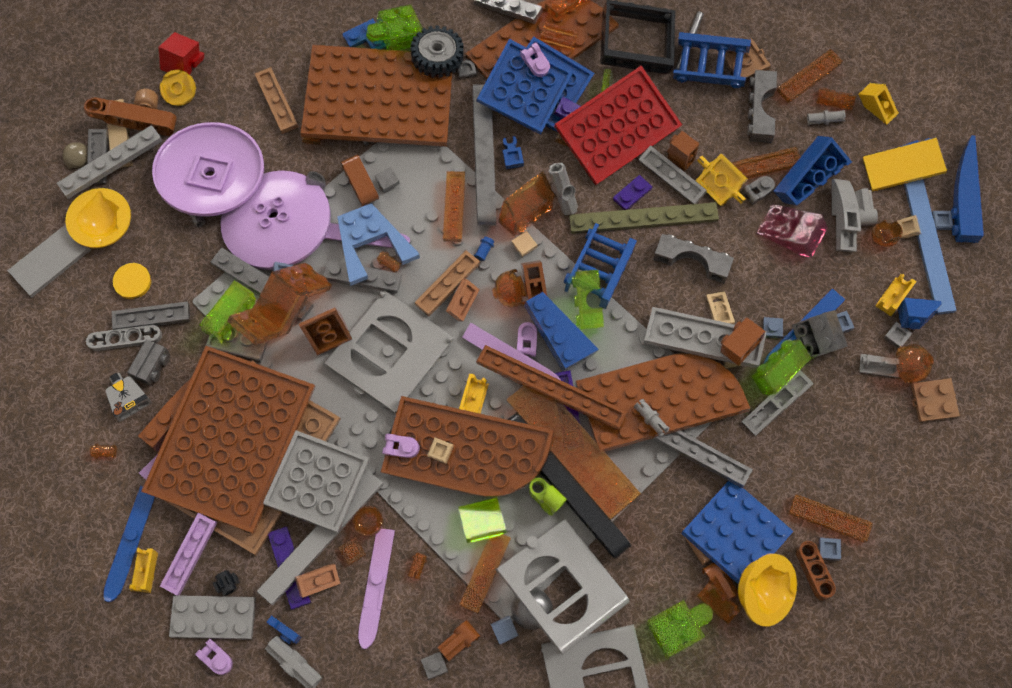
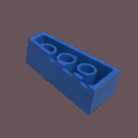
[774,136,852,206]
[524,292,599,372]

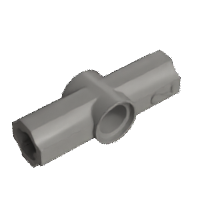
[548,163,578,215]
[265,636,322,688]

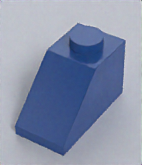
[897,298,942,329]

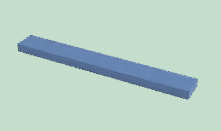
[904,179,956,315]

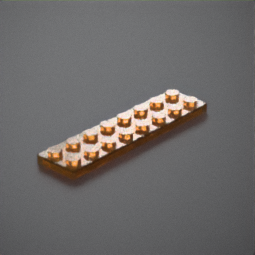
[507,386,641,520]

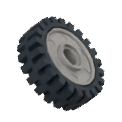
[411,26,464,78]

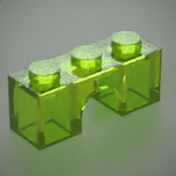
[572,269,604,330]

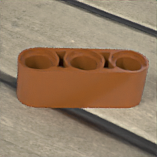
[341,155,379,207]
[796,541,836,601]

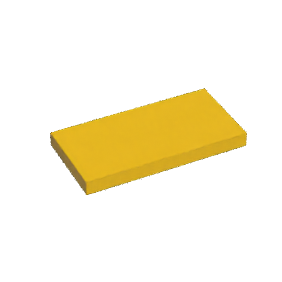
[863,138,947,192]

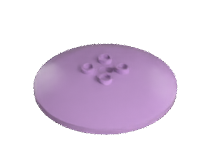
[152,122,264,216]
[221,171,331,270]

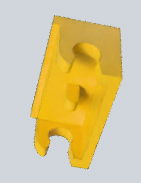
[875,274,917,316]
[459,373,489,414]
[129,548,158,593]

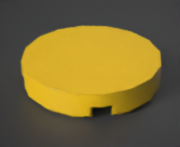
[160,70,196,106]
[113,263,151,300]

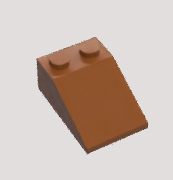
[299,307,352,355]

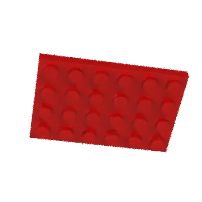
[554,66,682,185]

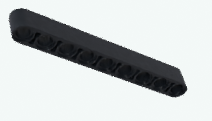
[507,412,631,559]

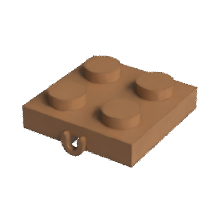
[724,39,771,80]
[911,378,960,422]

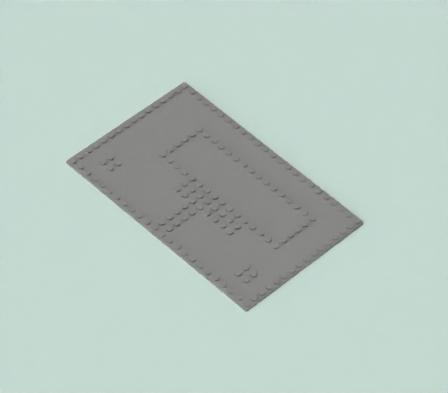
[193,142,712,622]

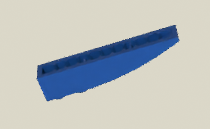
[951,135,984,243]

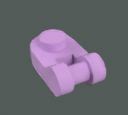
[520,43,550,77]
[517,322,537,357]
[382,434,420,458]
[195,638,233,675]

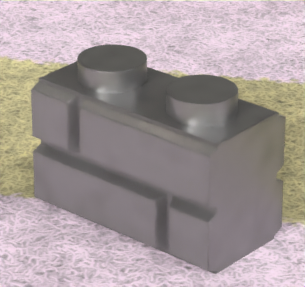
[127,340,170,386]

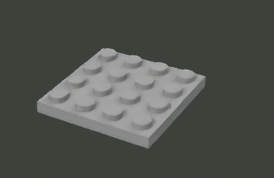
[263,430,370,533]

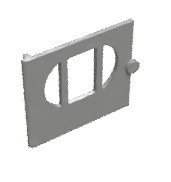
[325,290,455,414]
[496,519,630,655]
[541,624,649,688]

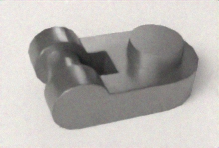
[741,176,775,205]

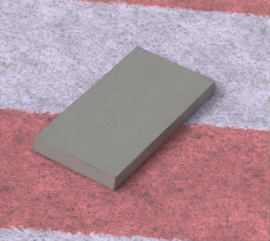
[7,224,91,297]

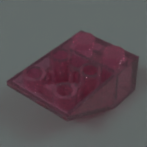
[757,204,828,258]

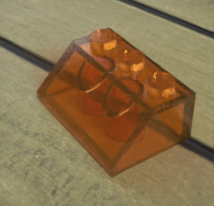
[498,171,555,236]

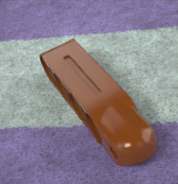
[84,97,177,136]

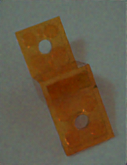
[227,263,332,345]

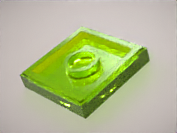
[458,497,507,543]

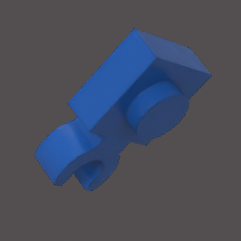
[503,136,524,169]
[267,616,301,644]

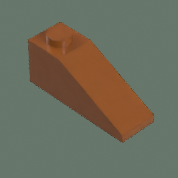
[521,260,547,322]

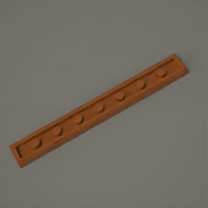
[476,345,627,431]

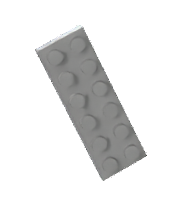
[644,307,767,369]

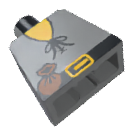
[106,373,152,422]

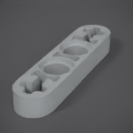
[86,325,162,351]

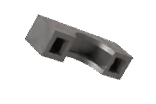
[747,70,777,143]
[653,234,734,284]

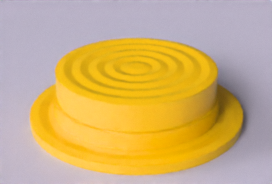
[65,188,131,248]
[738,553,797,626]

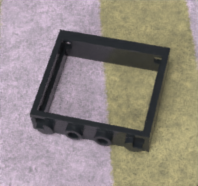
[600,0,675,74]

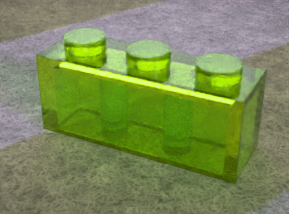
[199,280,256,344]
[751,339,812,395]

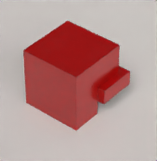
[158,32,205,75]

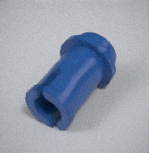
[474,236,494,261]

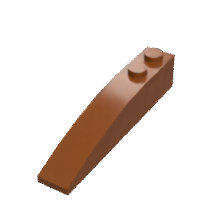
[138,377,192,453]

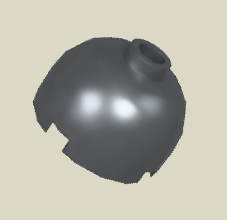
[511,588,553,630]

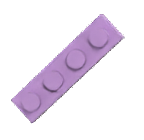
[160,513,218,596]

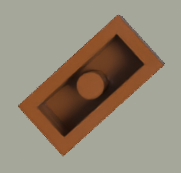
[667,131,700,172]
[720,317,765,366]

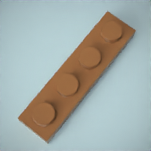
[255,67,298,134]
[415,250,480,316]

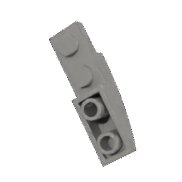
[832,179,861,252]

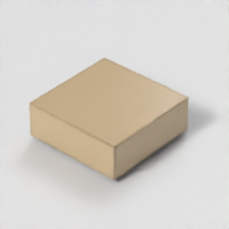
[897,215,921,239]
[511,231,538,257]
[427,438,454,464]

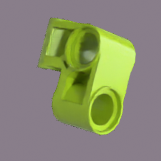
[529,478,567,516]

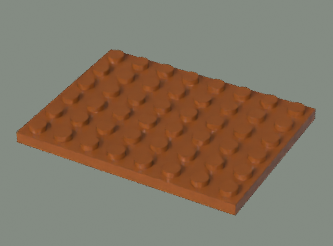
[301,45,452,147]
[141,346,316,534]

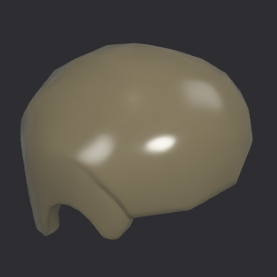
[62,142,88,169]

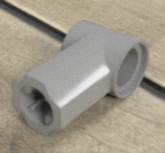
[855,189,878,226]

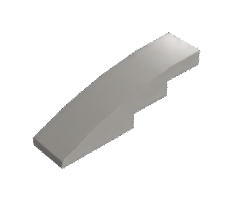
[742,370,814,436]

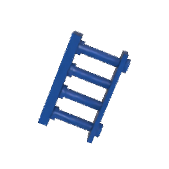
[673,32,751,88]
[563,223,637,309]

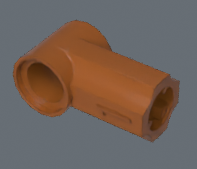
[702,562,738,603]
[437,620,480,661]

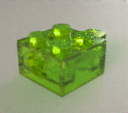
[366,4,422,50]
[646,600,713,660]

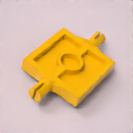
[695,154,748,206]

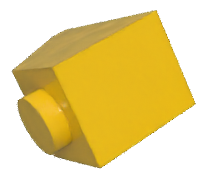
[859,83,899,125]

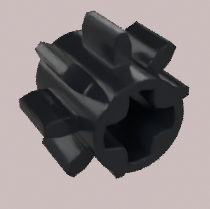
[212,570,240,596]

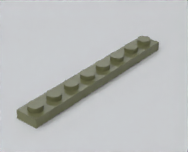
[569,202,719,234]

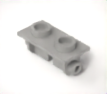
[859,354,902,378]

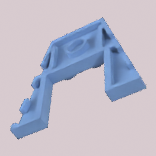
[337,203,420,286]

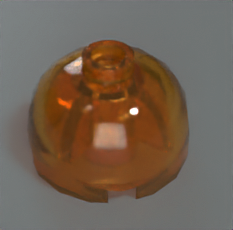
[492,269,526,308]
[896,344,934,384]

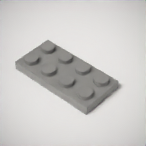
[169,595,256,640]

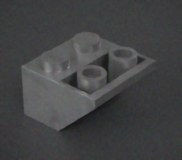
[792,310,848,361]

